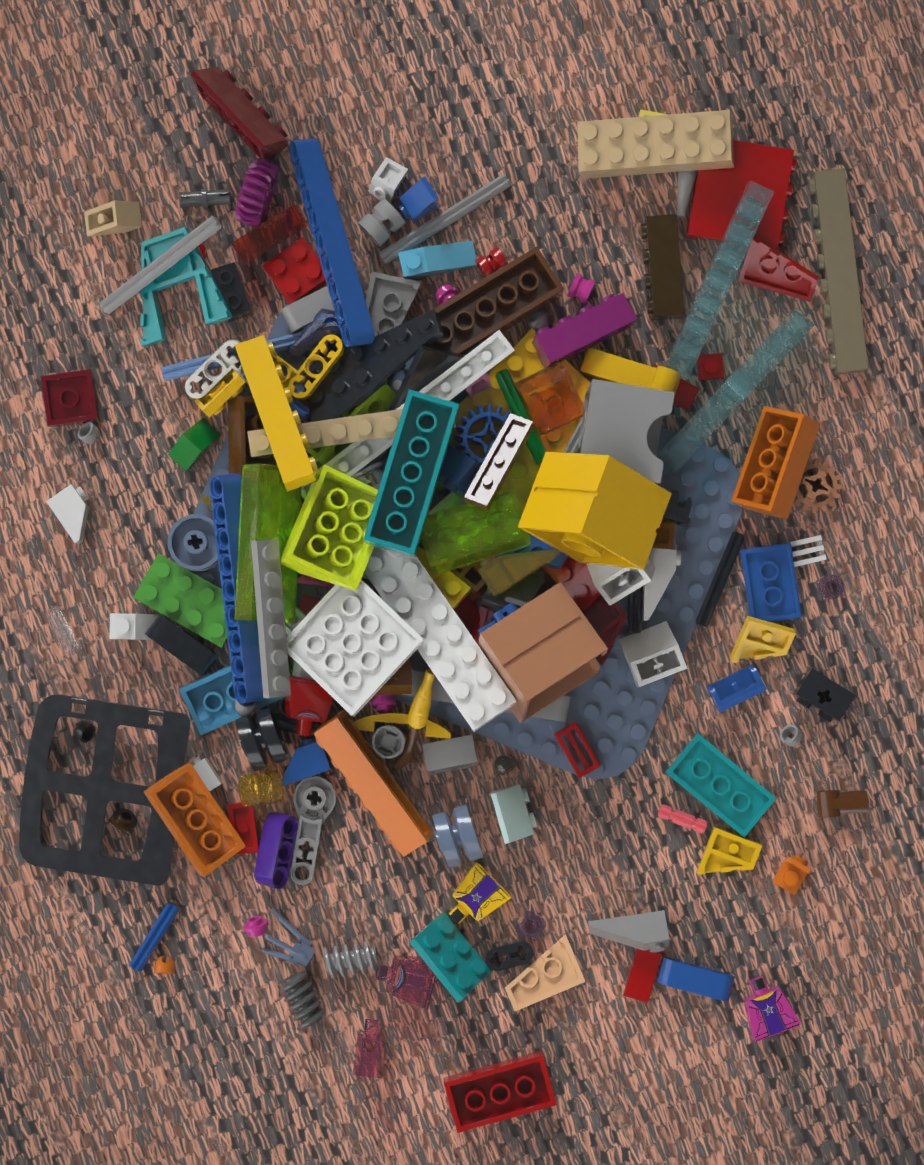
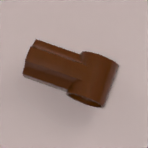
[816,790,869,817]

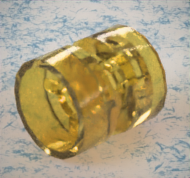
[238,770,283,807]

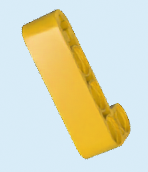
[580,348,681,397]

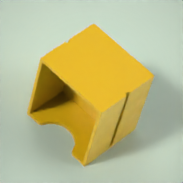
[518,452,672,570]

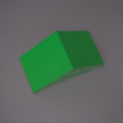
[168,418,221,472]

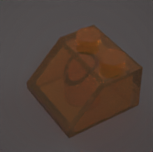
[515,361,585,436]

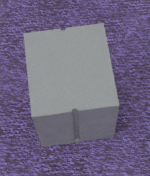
[578,379,675,485]

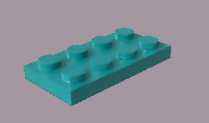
[665,733,776,837]

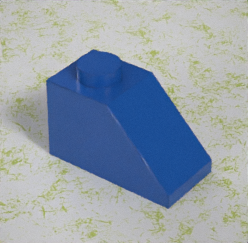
[398,177,439,224]
[281,737,332,787]

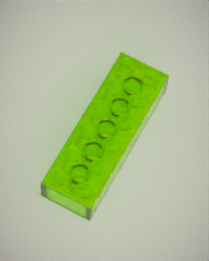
[234,464,302,623]

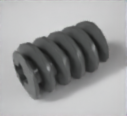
[278,971,325,1030]

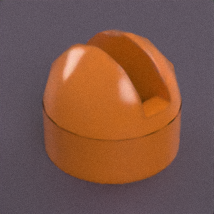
[154,956,175,974]

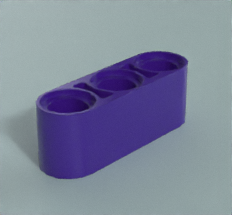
[254,811,298,889]

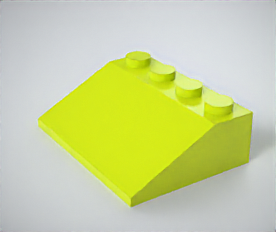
[280,464,378,591]

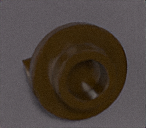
[108,808,137,836]

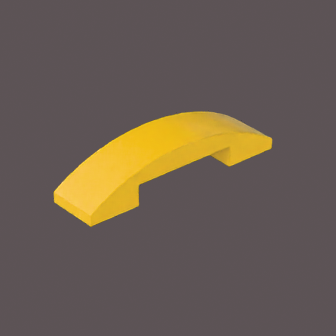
[353,713,451,739]

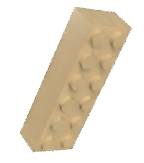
[577,110,734,179]

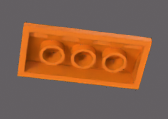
[144,762,246,877]

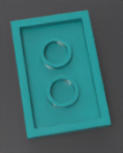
[409,911,491,1003]

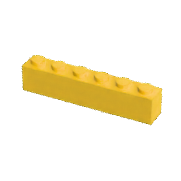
[235,335,318,492]

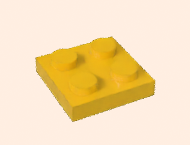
[194,368,245,417]

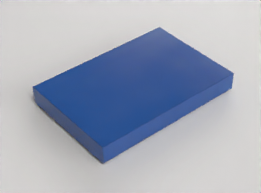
[740,542,802,622]

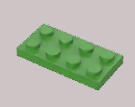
[133,553,228,648]

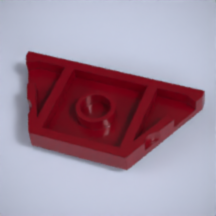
[554,585,628,666]

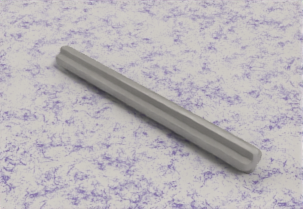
[379,174,511,264]
[100,216,222,314]

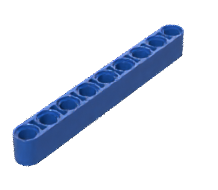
[289,138,374,347]
[210,473,266,704]

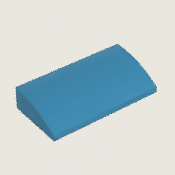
[179,664,285,735]

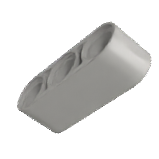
[281,286,335,334]

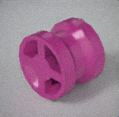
[567,273,595,304]

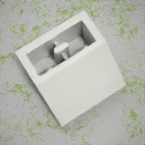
[586,559,655,605]
[619,621,687,687]

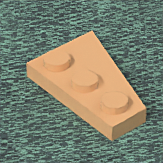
[505,934,586,1012]

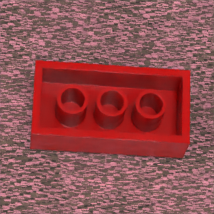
[443,1050,557,1133]

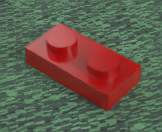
[227,801,259,855]

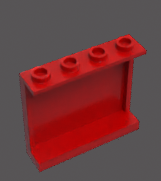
[686,140,797,250]

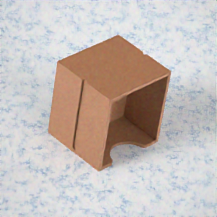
[478,582,608,723]

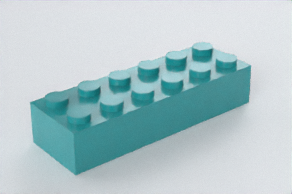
[363,389,459,558]

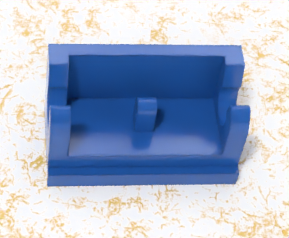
[706,665,767,712]

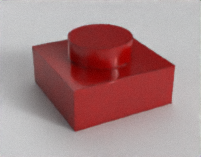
[696,353,724,381]

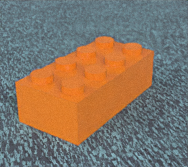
[731,406,821,520]

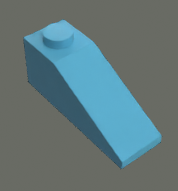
[398,241,477,280]

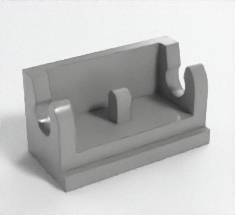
[422,735,478,776]

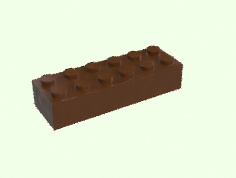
[430,247,564,355]

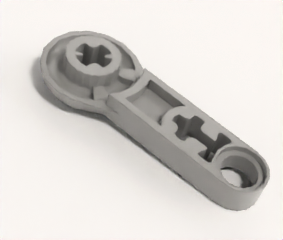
[291,776,336,885]

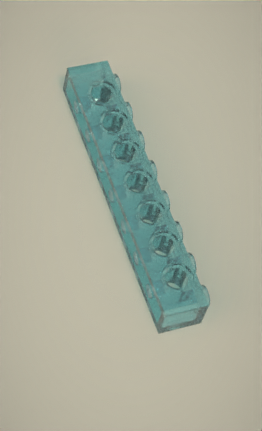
[664,181,774,380]

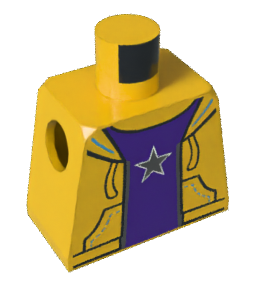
[449,861,511,924]

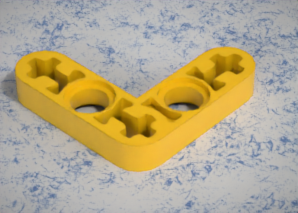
[272,335,344,400]

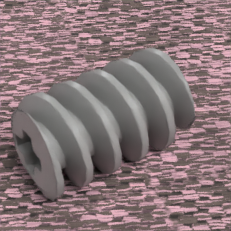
[324,940,378,979]

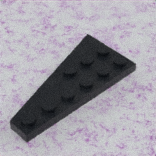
[302,310,444,422]

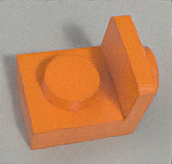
[772,854,812,895]

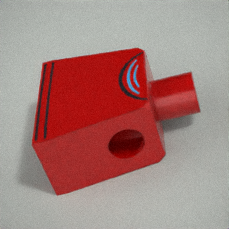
[285,676,334,736]

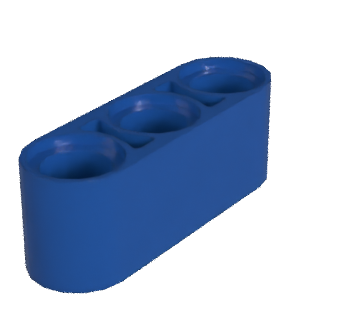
[657,957,735,1002]

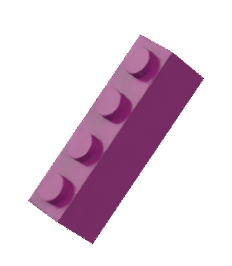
[532,293,637,370]

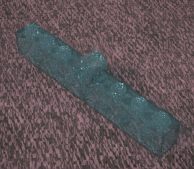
[657,308,815,475]

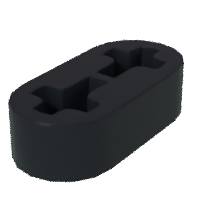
[486,940,533,971]

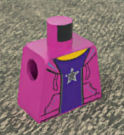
[744,976,801,1042]

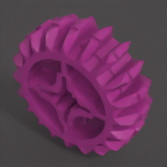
[235,158,279,228]

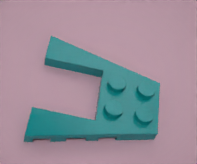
[140,227,232,347]

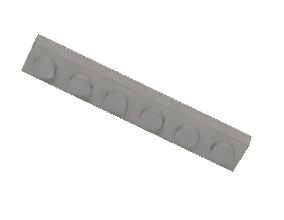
[251,539,291,698]

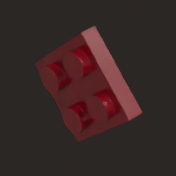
[40,369,99,427]

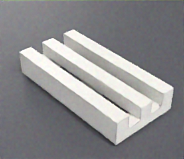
[791,535,827,567]

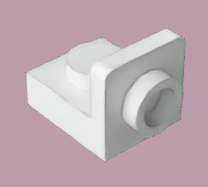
[368,157,408,203]

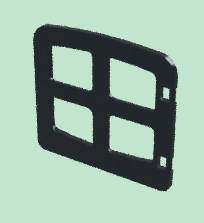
[19,694,190,886]

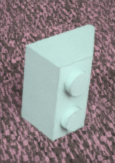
[490,784,537,844]

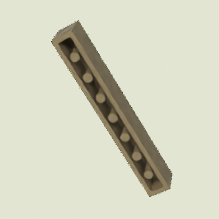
[808,168,868,375]

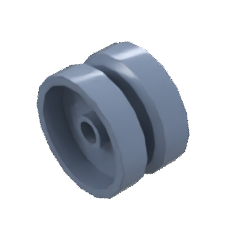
[168,514,219,571]
[432,804,483,869]

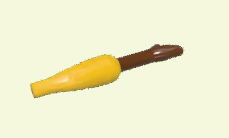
[392,669,435,770]

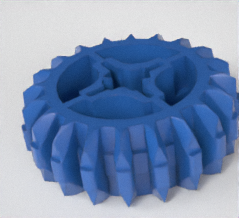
[454,404,511,465]

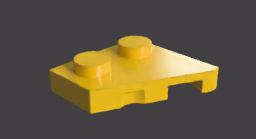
[729,616,796,663]
[696,826,762,875]

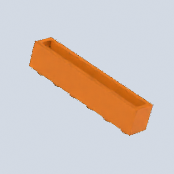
[313,710,433,857]

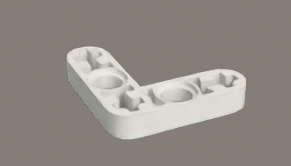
[185,339,248,399]

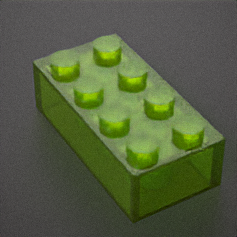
[421,488,532,575]

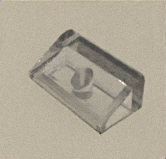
[44,606,83,659]

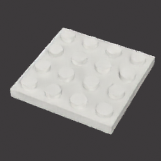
[286,579,425,717]

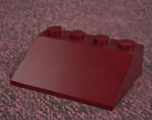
[190,66,288,161]

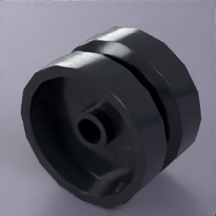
[235,707,289,772]

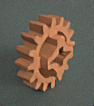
[793,458,843,514]

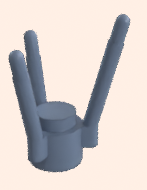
[262,908,315,967]

